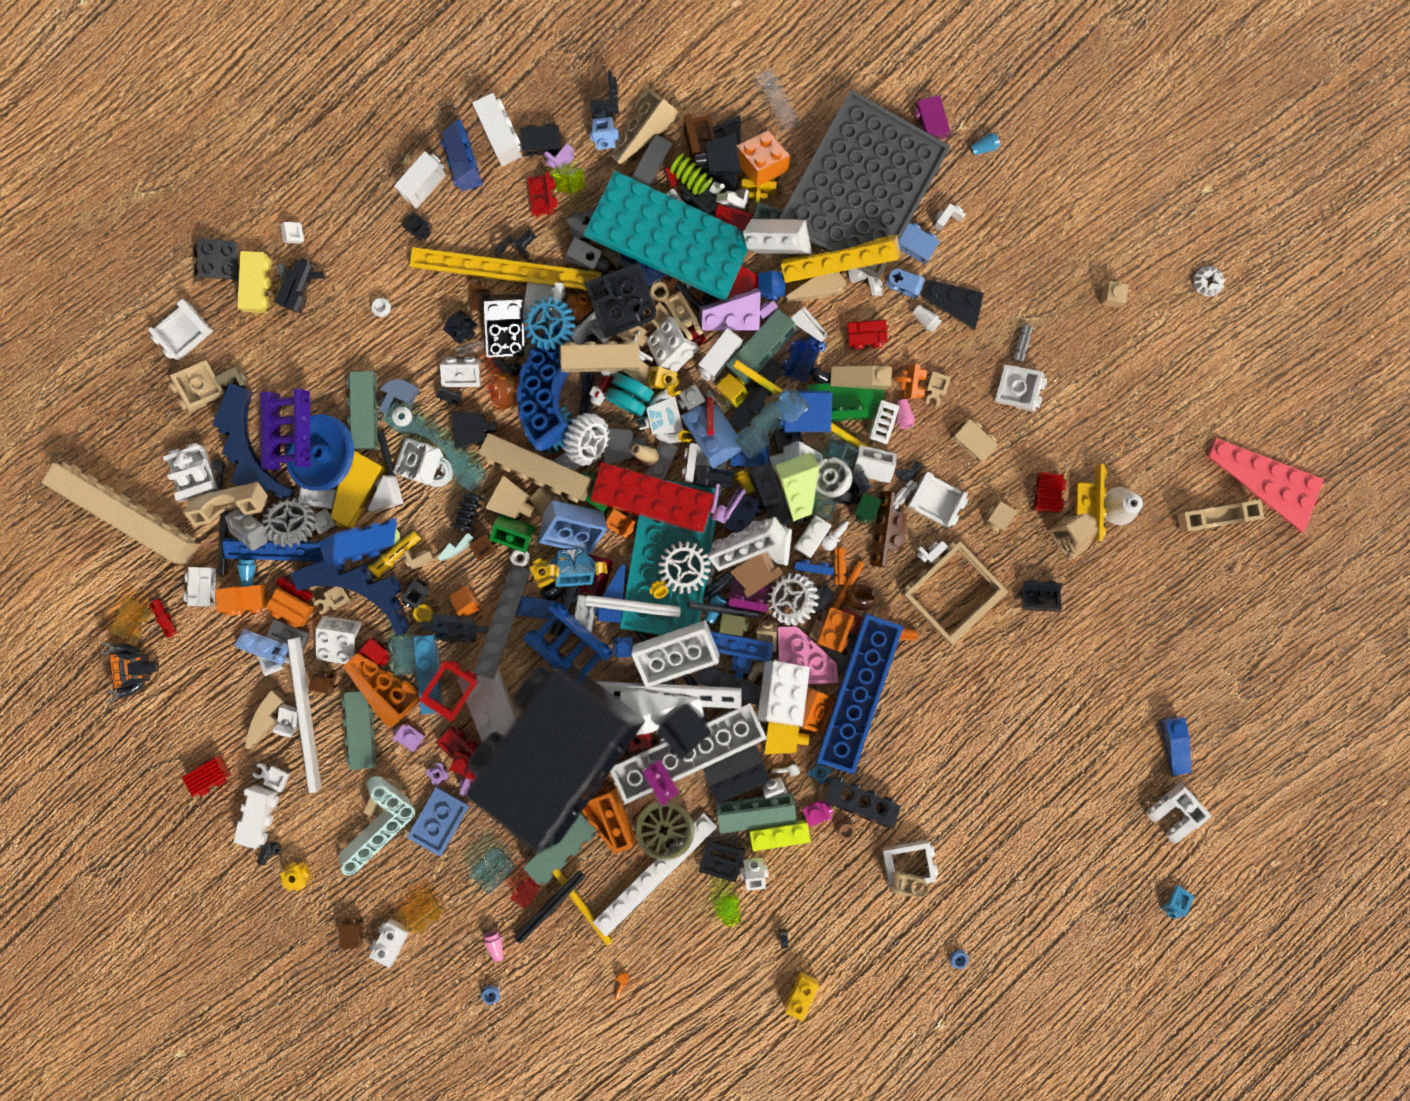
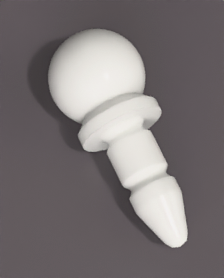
[822,520,849,551]

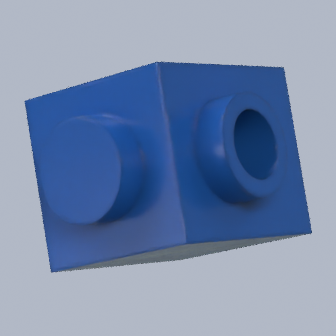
[758,270,785,301]

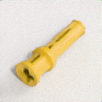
[367,530,421,578]

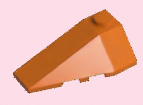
[343,653,419,728]

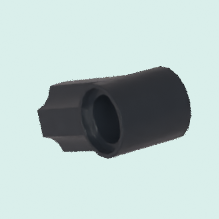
[694,465,734,488]

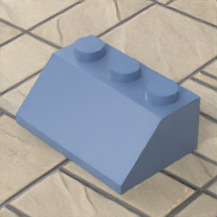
[681,405,746,468]
[538,500,608,554]

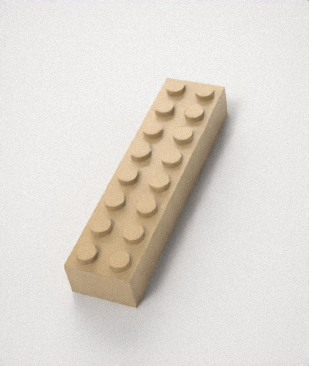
[41,462,200,564]

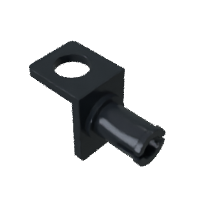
[495,229,537,260]

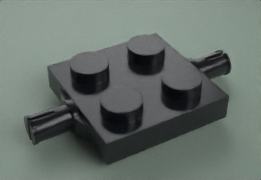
[421,614,489,643]

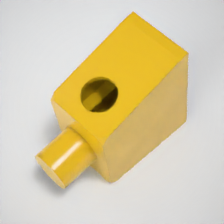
[764,722,809,754]

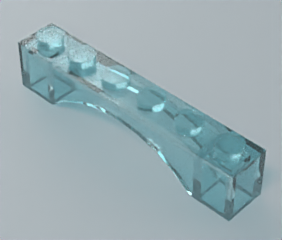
[381,401,487,493]

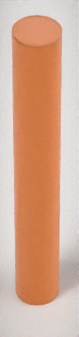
[831,560,865,610]

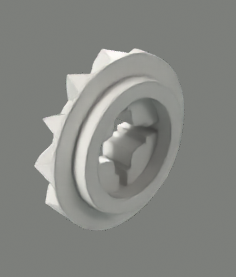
[1193,266,1225,297]
[429,457,453,487]

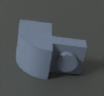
[379,379,420,416]

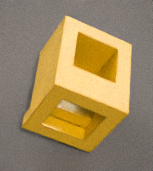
[647,366,679,391]
[530,558,555,588]

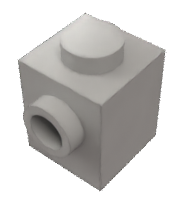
[677,385,705,412]

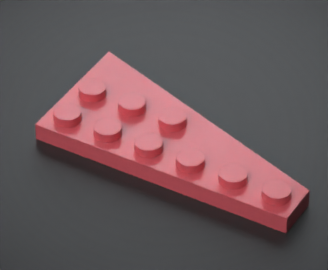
[1207,438,1324,533]

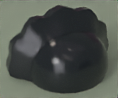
[540,583,564,600]

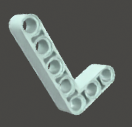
[338,776,415,875]

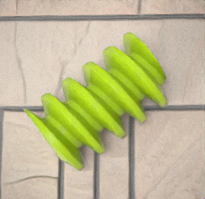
[670,153,713,195]

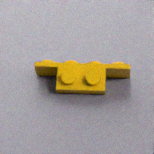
[1075,464,1107,541]

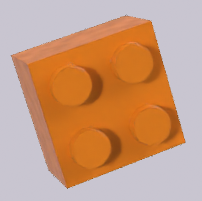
[737,130,790,187]

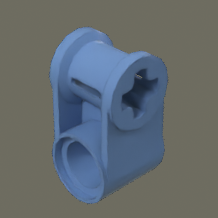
[886,269,925,298]

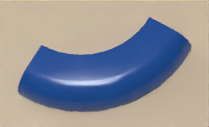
[517,326,573,450]

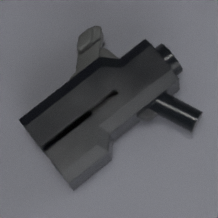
[273,258,325,314]

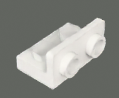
[440,357,481,387]

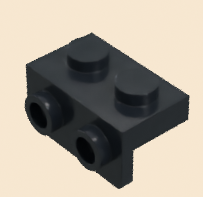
[1020,580,1063,612]

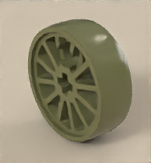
[636,801,695,861]

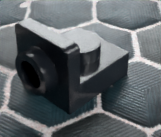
[402,212,433,242]

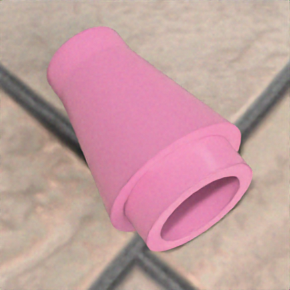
[896,399,915,429]
[483,930,504,962]

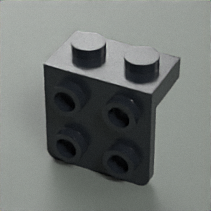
[590,71,619,121]
[656,704,711,761]

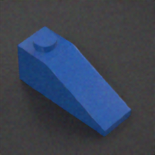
[595,564,626,623]
[1159,716,1192,776]

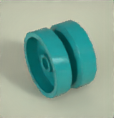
[604,373,654,417]

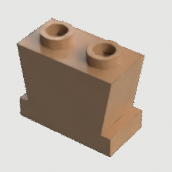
[730,551,783,597]

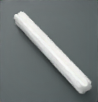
[585,595,681,617]

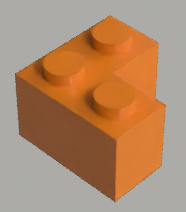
[215,585,268,616]

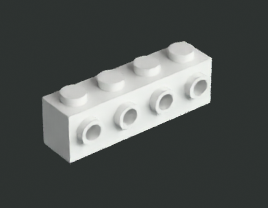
[708,517,786,571]

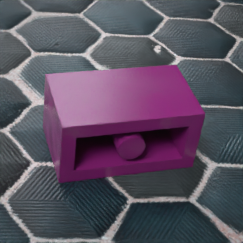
[914,95,950,140]

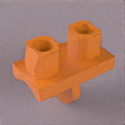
[895,363,927,400]

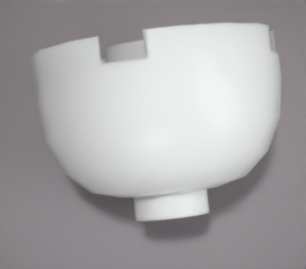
[816,457,852,497]

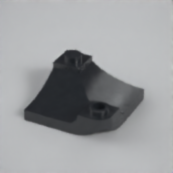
[585,263,657,338]

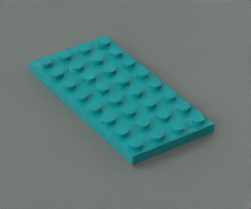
[584,171,748,301]
[620,479,721,635]

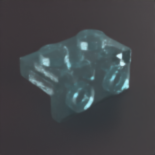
[468,848,516,895]

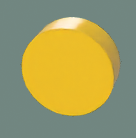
[413,604,433,623]

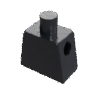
[694,134,740,175]
[451,411,498,450]

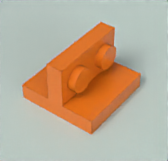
[799,687,835,734]

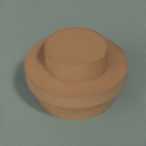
[836,821,856,841]

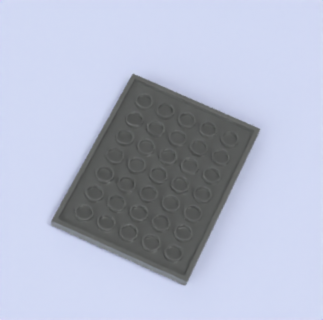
[779,89,951,280]

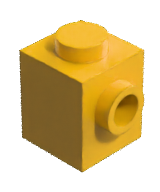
[716,373,749,408]

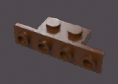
[870,491,908,568]

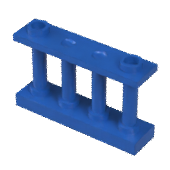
[523,602,613,675]

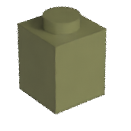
[719,614,748,636]

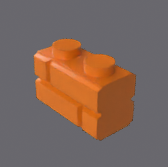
[266,588,315,628]

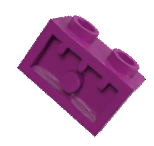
[642,760,679,806]

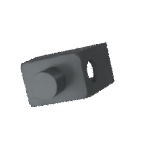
[564,237,610,272]
[604,428,646,465]

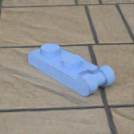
[234,629,289,665]

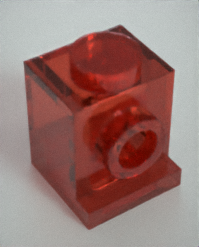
[510,876,541,910]

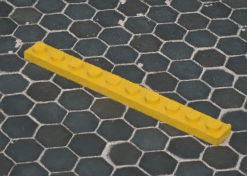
[410,247,602,291]

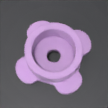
[426,763,449,786]

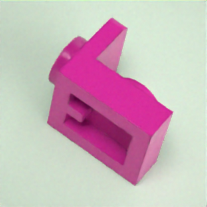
[802,801,833,827]

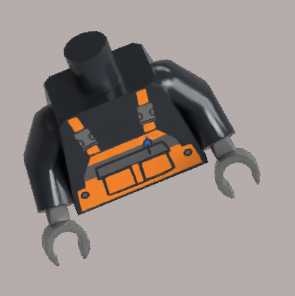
[100,642,159,703]

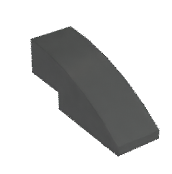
[632,134,673,187]

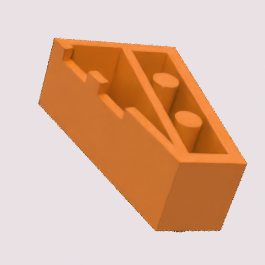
[582,788,637,854]

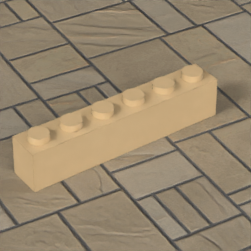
[479,433,594,503]

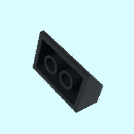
[703,744,771,804]

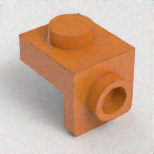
[605,508,635,538]

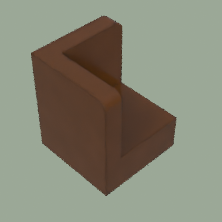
[469,534,499,561]

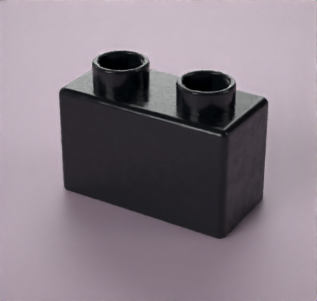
[465,667,646,854]

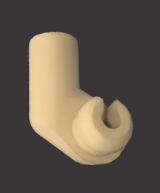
[747,661,765,683]

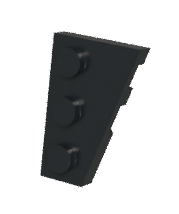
[923,280,984,331]

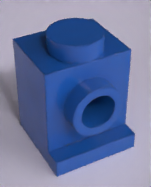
[613,637,634,658]

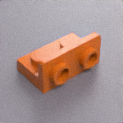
[816,607,855,652]

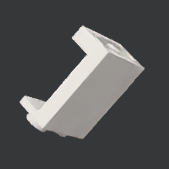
[148,299,213,361]
[163,443,219,502]
[907,471,968,528]

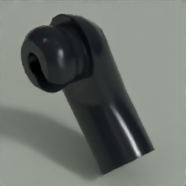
[257,842,282,865]

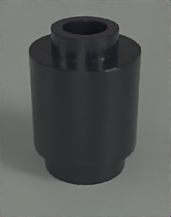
[813,585,834,614]

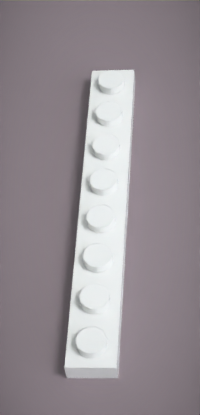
[593,812,717,936]

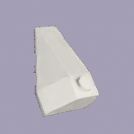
[620,689,704,735]

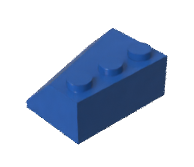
[441,119,483,192]
[319,518,397,566]

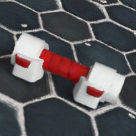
[590,371,619,407]

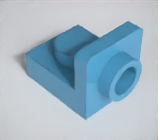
[1161,885,1195,919]

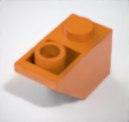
[449,585,481,616]

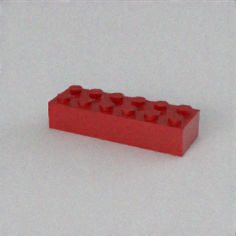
[591,462,714,534]

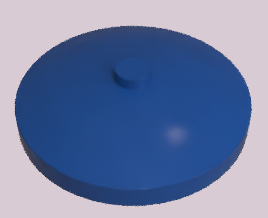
[285,414,354,492]

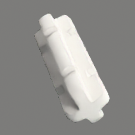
[893,480,918,511]

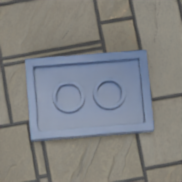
[407,786,470,857]

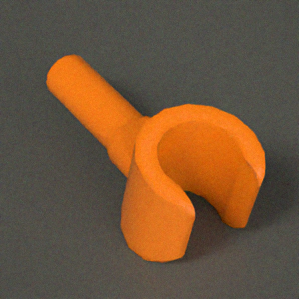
[614,971,629,999]

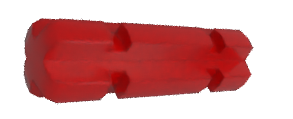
[276,576,313,602]

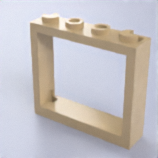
[902,542,1008,645]

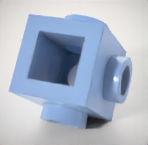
[590,117,619,150]

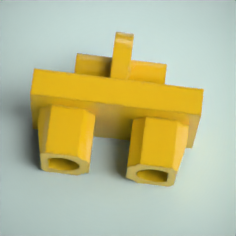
[742,175,777,204]

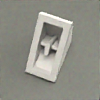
[368,476,403,512]

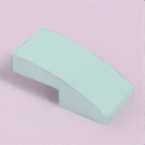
[438,533,477,561]

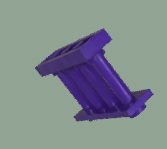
[260,389,311,470]

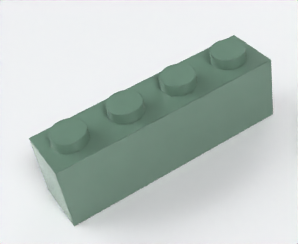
[726,309,798,385]
[347,371,378,450]
[342,691,377,770]
[716,793,797,833]
[523,813,596,885]

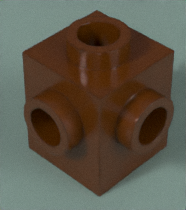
[564,291,594,326]

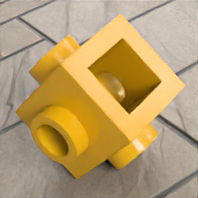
[280,861,312,892]

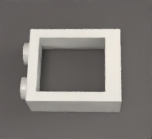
[394,151,446,209]
[698,328,743,382]
[881,840,938,888]

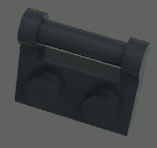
[699,837,745,883]

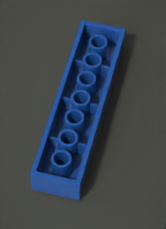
[816,613,903,774]

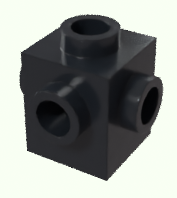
[443,310,478,344]

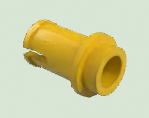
[735,469,756,494]

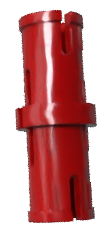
[149,599,178,638]

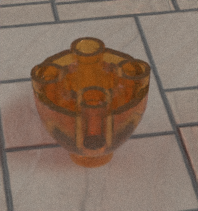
[491,372,520,411]

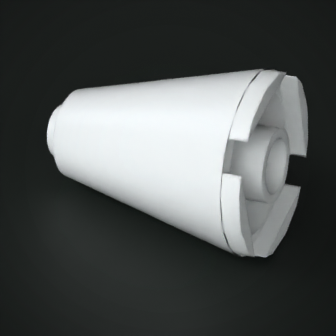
[1104,487,1143,525]

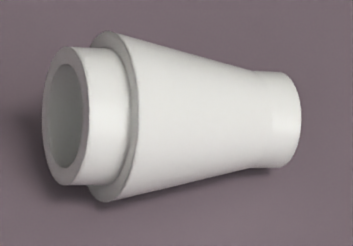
[912,305,941,332]

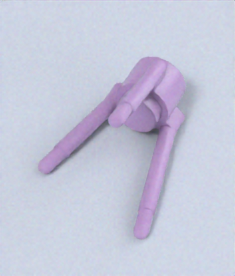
[709,483,746,524]

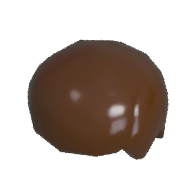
[847,584,876,611]

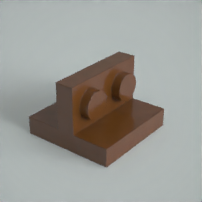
[683,114,715,163]

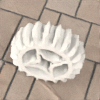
[563,413,610,466]
[658,541,710,594]
[767,573,819,625]

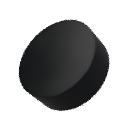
[779,929,788,949]

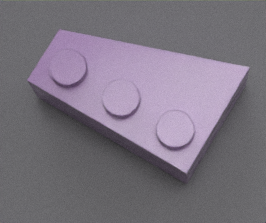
[699,288,761,330]

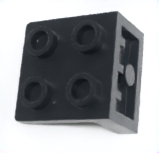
[192,238,238,282]

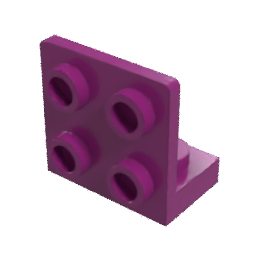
[728,579,771,612]

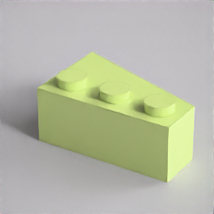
[775,452,819,521]

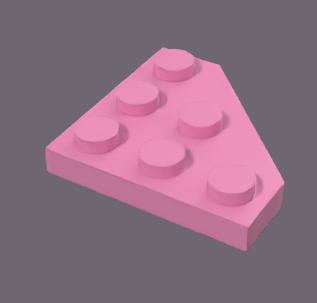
[778,626,838,684]

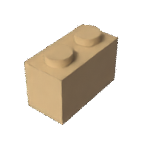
[951,419,998,464]

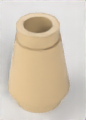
[631,444,659,466]

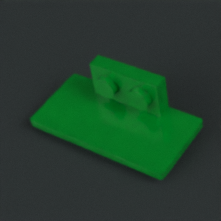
[807,383,885,422]

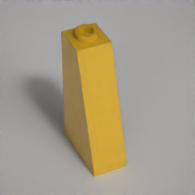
[331,450,386,529]

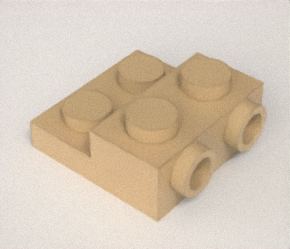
[168,360,225,413]

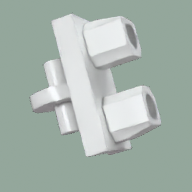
[167,453,207,487]

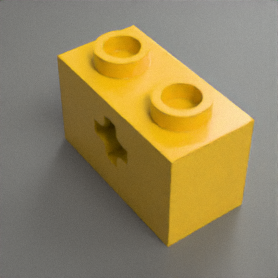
[784,972,819,1021]

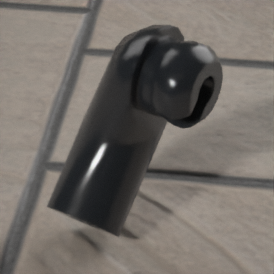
[493,357,522,376]
[810,367,831,384]
[895,461,923,481]

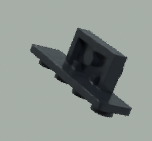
[729,358,784,431]

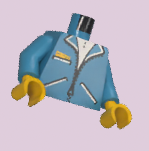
[547,548,607,587]

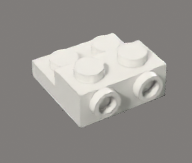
[995,365,1047,412]

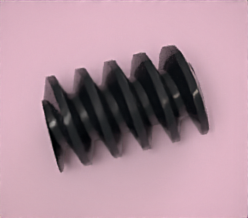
[449,491,485,533]

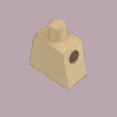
[486,476,535,519]

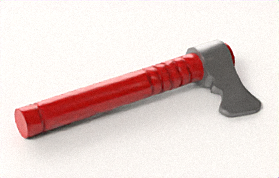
[704,390,726,436]

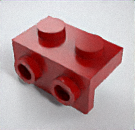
[436,726,478,759]

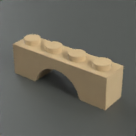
[184,482,268,526]
[1177,500,1264,533]

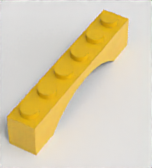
[781,234,901,283]

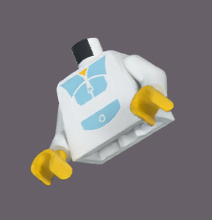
[637,383,691,444]

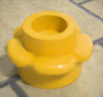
[649,581,668,598]

